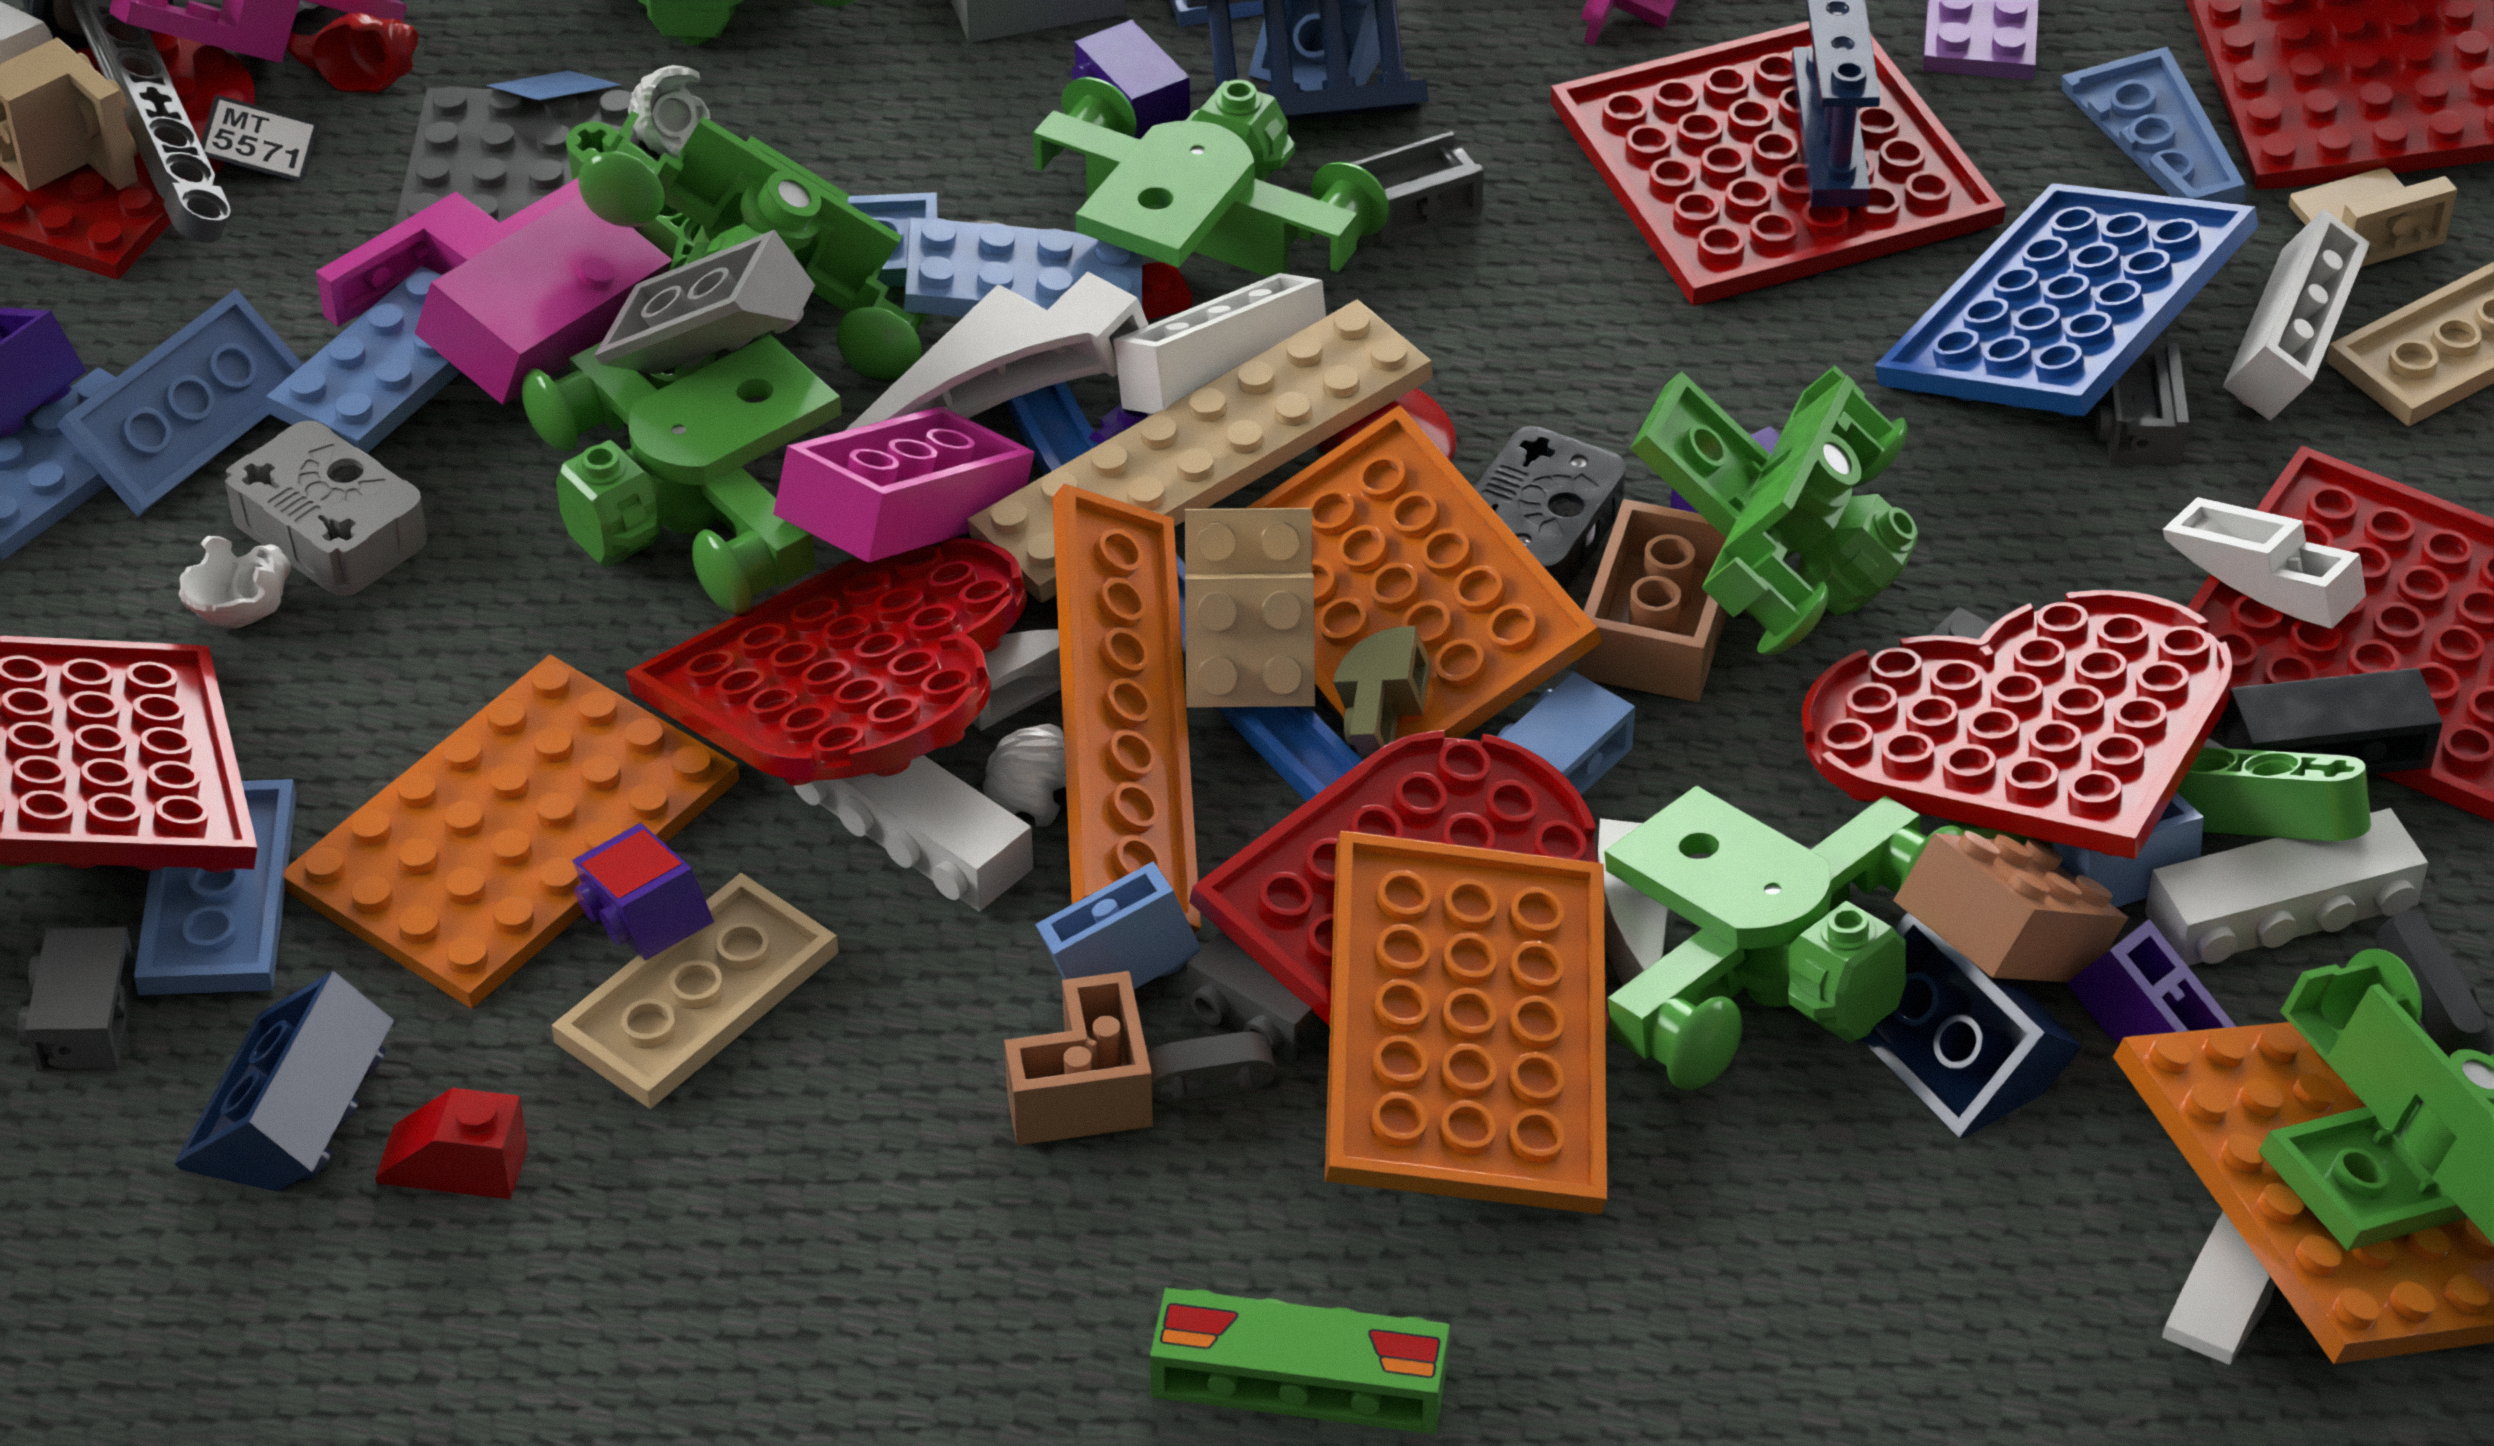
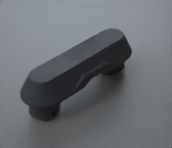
[2375,911,2494,1057]

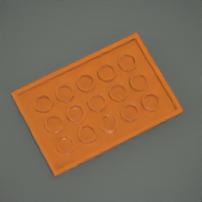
[1246,405,1603,741]
[284,654,740,1009]
[1325,830,1607,1214]
[2113,1022,2494,1364]

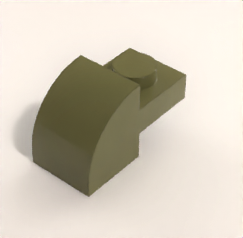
[1333,626,1431,760]

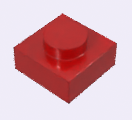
[1142,261,1192,320]

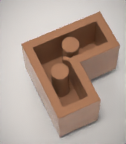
[1004,971,1153,1146]

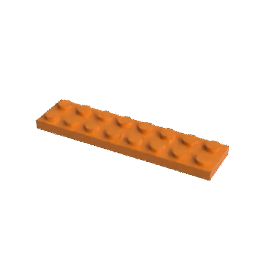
[1052,483,1201,934]

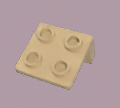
[2289,168,2458,267]

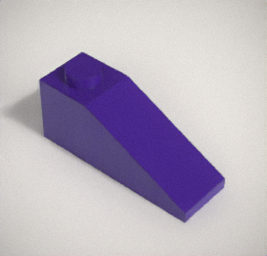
[2066,919,2236,1043]

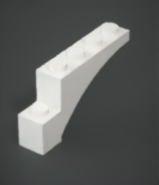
[845,271,1148,431]

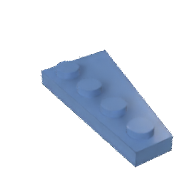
[2061,46,2246,204]

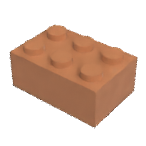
[1576,499,1728,703]
[1893,831,2129,982]

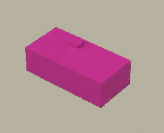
[414,194,673,405]
[773,406,1035,563]

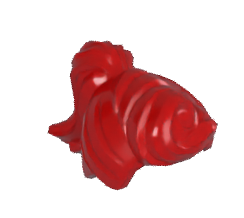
[287,12,419,93]

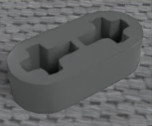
[1147,1032,1277,1103]

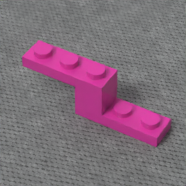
[109,0,407,63]
[316,178,580,327]

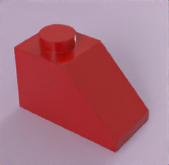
[375,1088,528,1200]

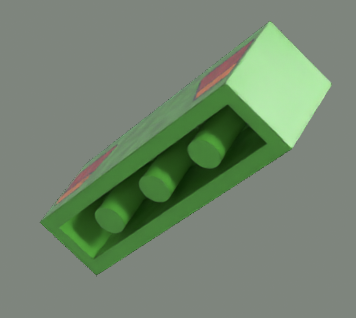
[1150,1287,1450,1434]

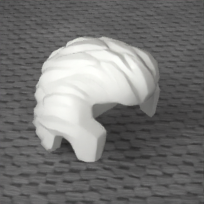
[628,65,710,159]
[179,536,291,629]
[983,723,1066,827]

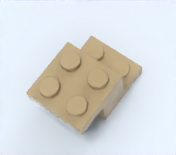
[0,37,138,192]
[1185,508,1315,707]

